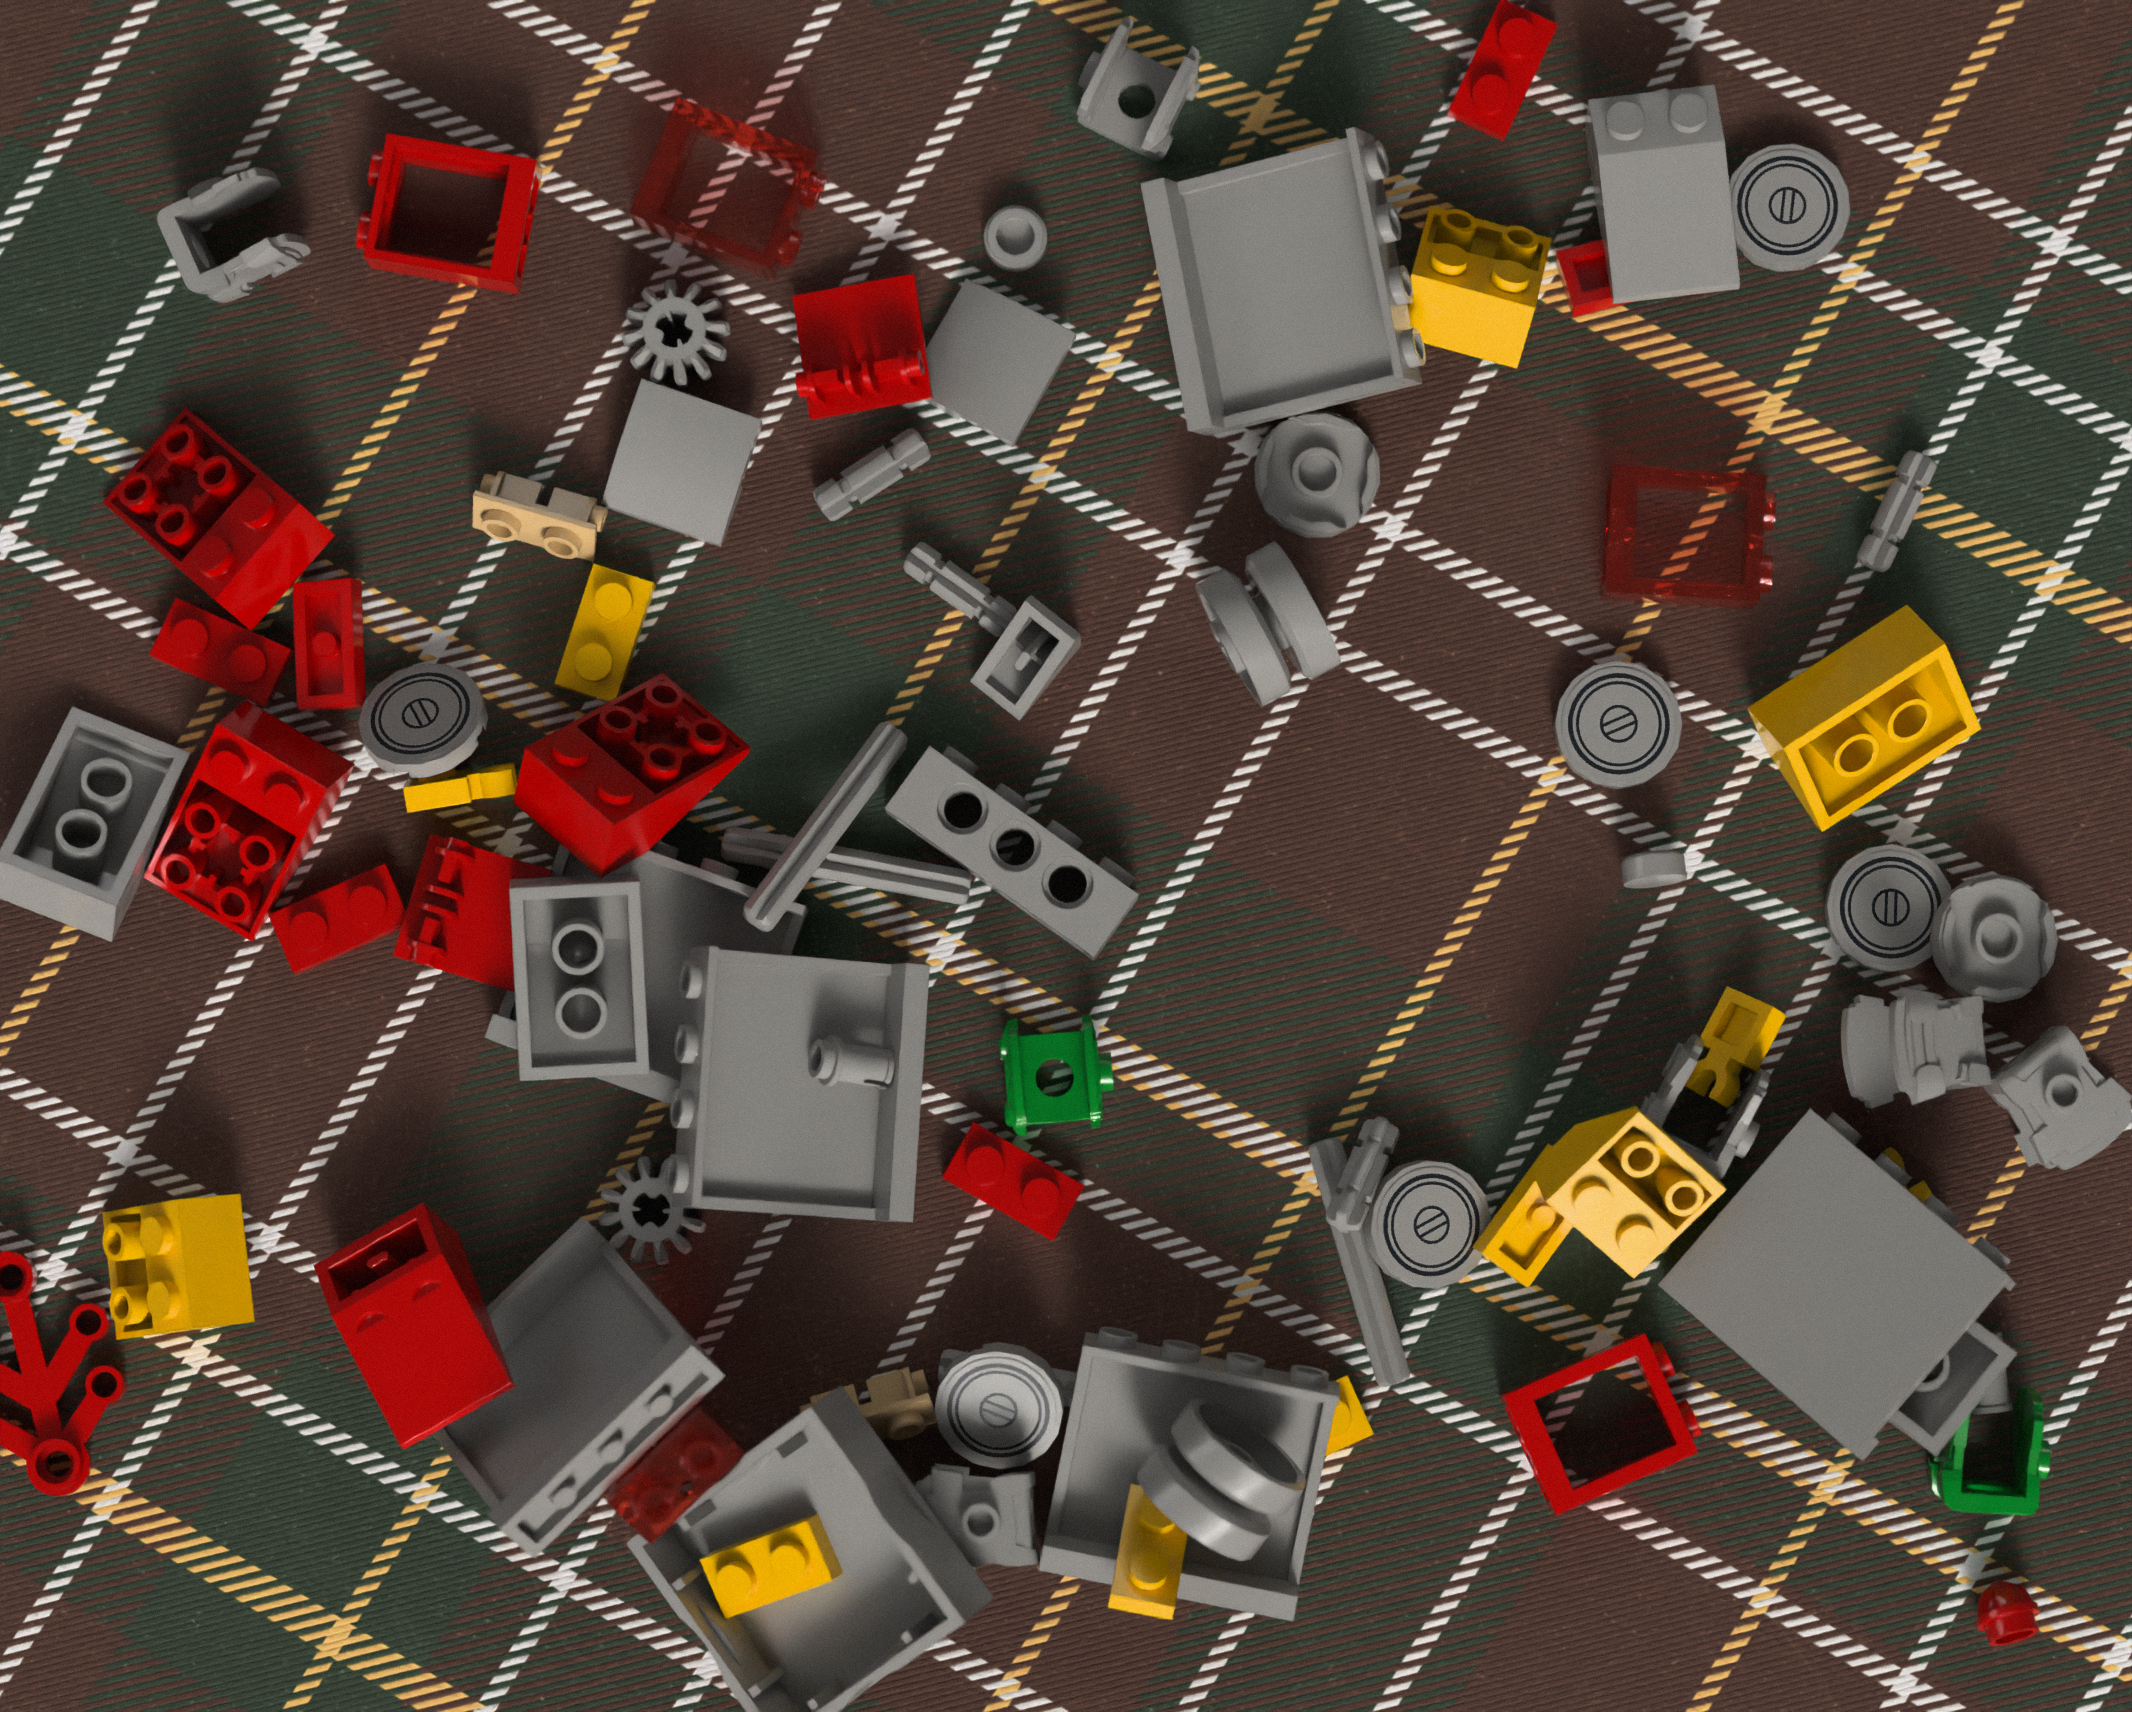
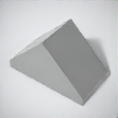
[970,595,1081,721]

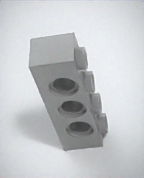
[885,746,1139,961]

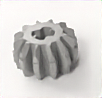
[622,279,731,389]
[599,1156,707,1265]

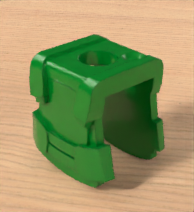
[998,1014,1114,1136]
[1928,1388,2050,1516]

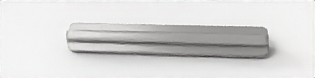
[743,722,908,932]
[721,826,972,905]
[1308,1137,1410,1387]

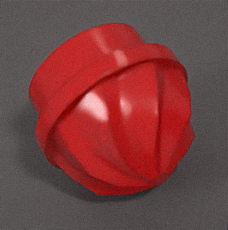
[1975,1581,2040,1646]

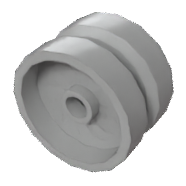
[1195,541,1341,707]
[1137,1398,1306,1561]

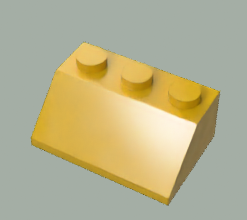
[1747,605,1981,832]

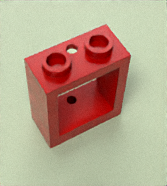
[356,133,543,295]
[1499,1333,1702,1515]

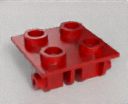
[792,273,933,420]
[393,834,553,992]

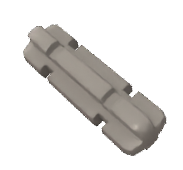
[813,428,931,521]
[1857,450,1937,572]
[903,542,1017,637]
[1325,1116,1400,1234]

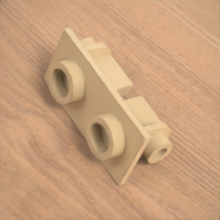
[472,471,608,562]
[800,1367,937,1440]

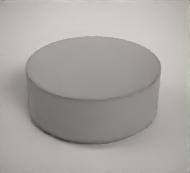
[984,205,1047,272]
[1621,850,1687,888]

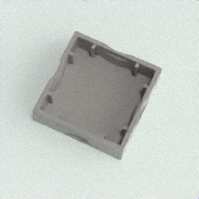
[626,1386,994,1712]

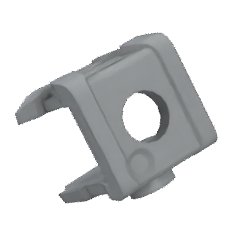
[1076,17,1201,161]
[157,167,311,303]
[1841,987,1992,1108]
[1983,1026,2132,1170]
[1640,1034,1770,1180]
[915,1463,1041,1572]

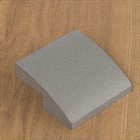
[924,279,1076,447]
[601,379,763,547]

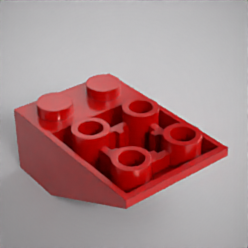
[102,407,335,631]
[513,673,751,878]
[144,700,355,941]
[313,1203,516,1449]

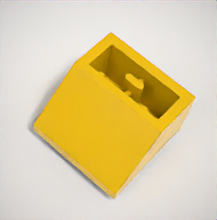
[1407,205,1552,369]
[1530,1106,1726,1278]
[102,1194,255,1340]

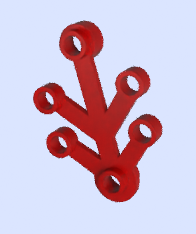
[0,1251,127,1496]

